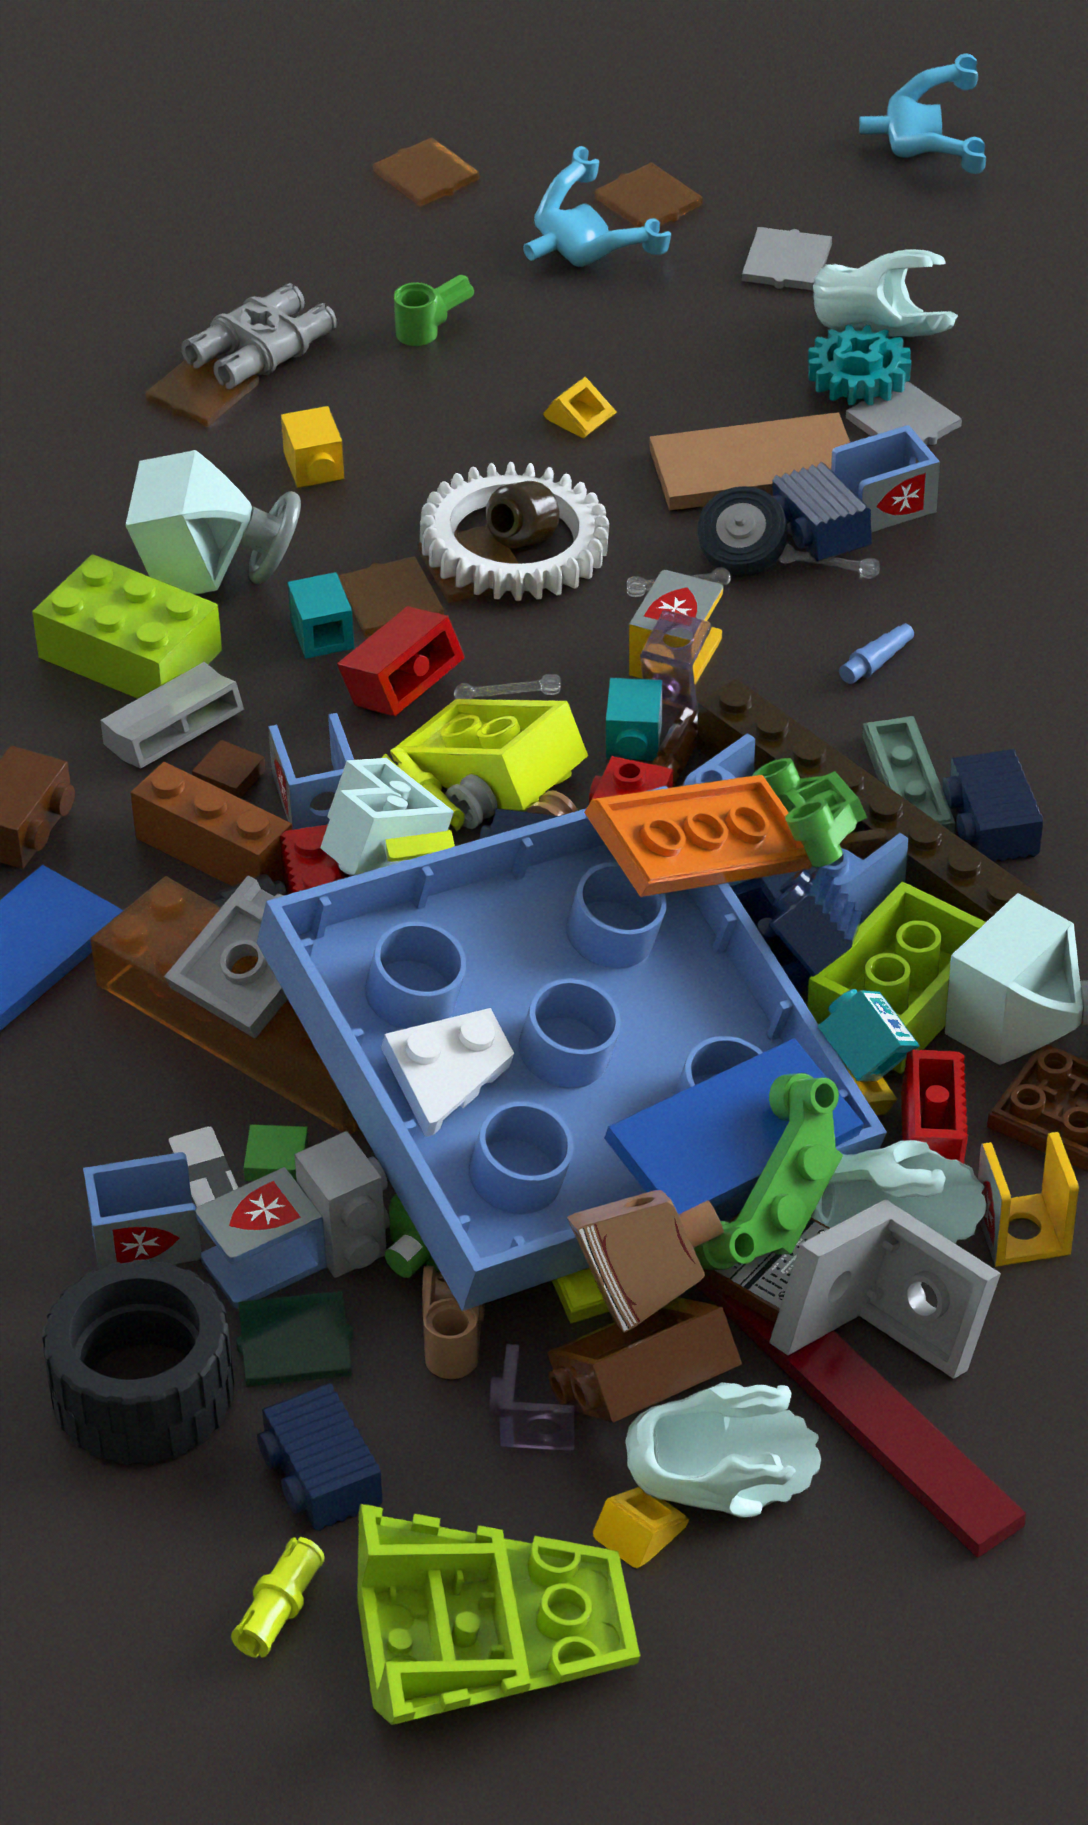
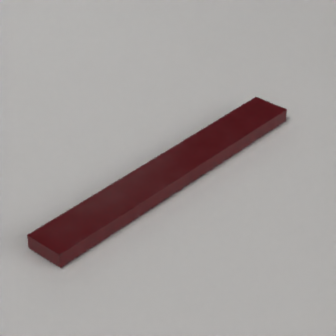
[695,1280,1026,1558]

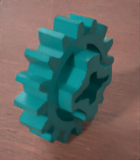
[808,324,912,405]

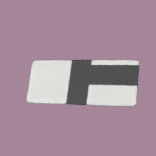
[169,1127,238,1207]

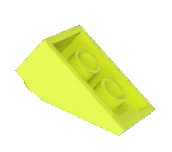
[390,699,588,812]

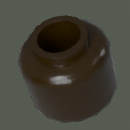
[486,480,559,548]

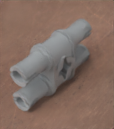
[181,283,337,389]

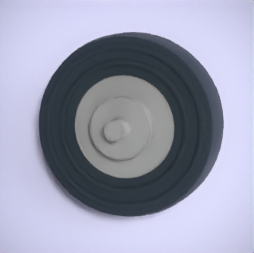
[697,486,788,576]

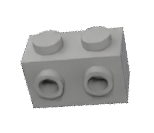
[294,1131,390,1278]

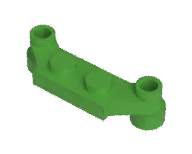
[752,758,867,867]
[693,1073,843,1270]

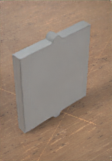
[742,227,832,290]
[846,382,962,445]

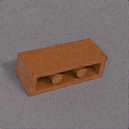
[130,762,292,886]

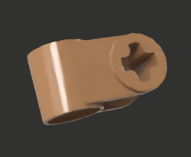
[422,1266,485,1379]

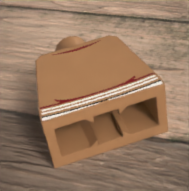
[566,1190,724,1333]

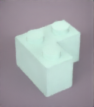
[320,758,454,876]

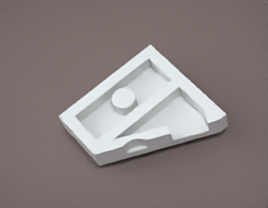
[381,1008,514,1137]

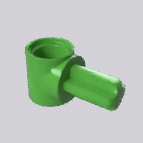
[394,275,474,346]

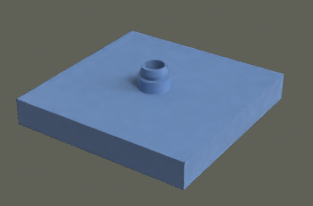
[257,786,887,1311]

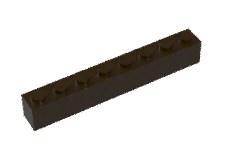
[697,679,1043,922]

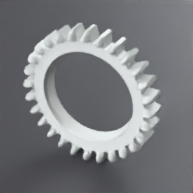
[420,462,609,601]

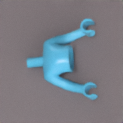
[859,54,986,174]
[523,146,671,267]

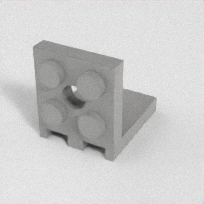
[164,875,288,1039]
[769,1199,1001,1379]

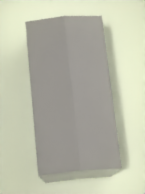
[100,662,244,769]

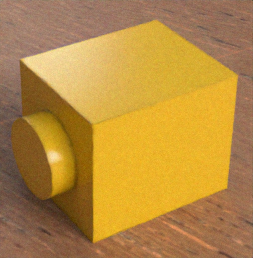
[281,406,344,488]

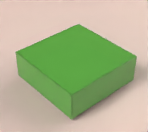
[244,1125,309,1182]

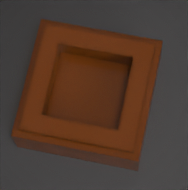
[192,740,266,799]

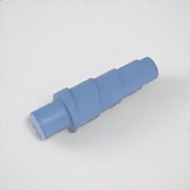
[839,624,914,684]

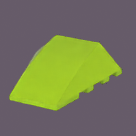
[357,1504,640,1725]

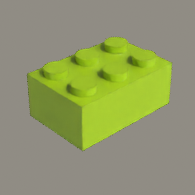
[32,554,222,699]
[808,881,986,1074]

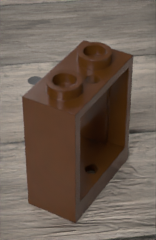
[547,1297,742,1423]

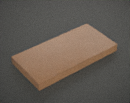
[650,412,850,511]

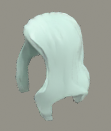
[813,249,958,337]
[811,1140,988,1244]
[625,1382,821,1518]

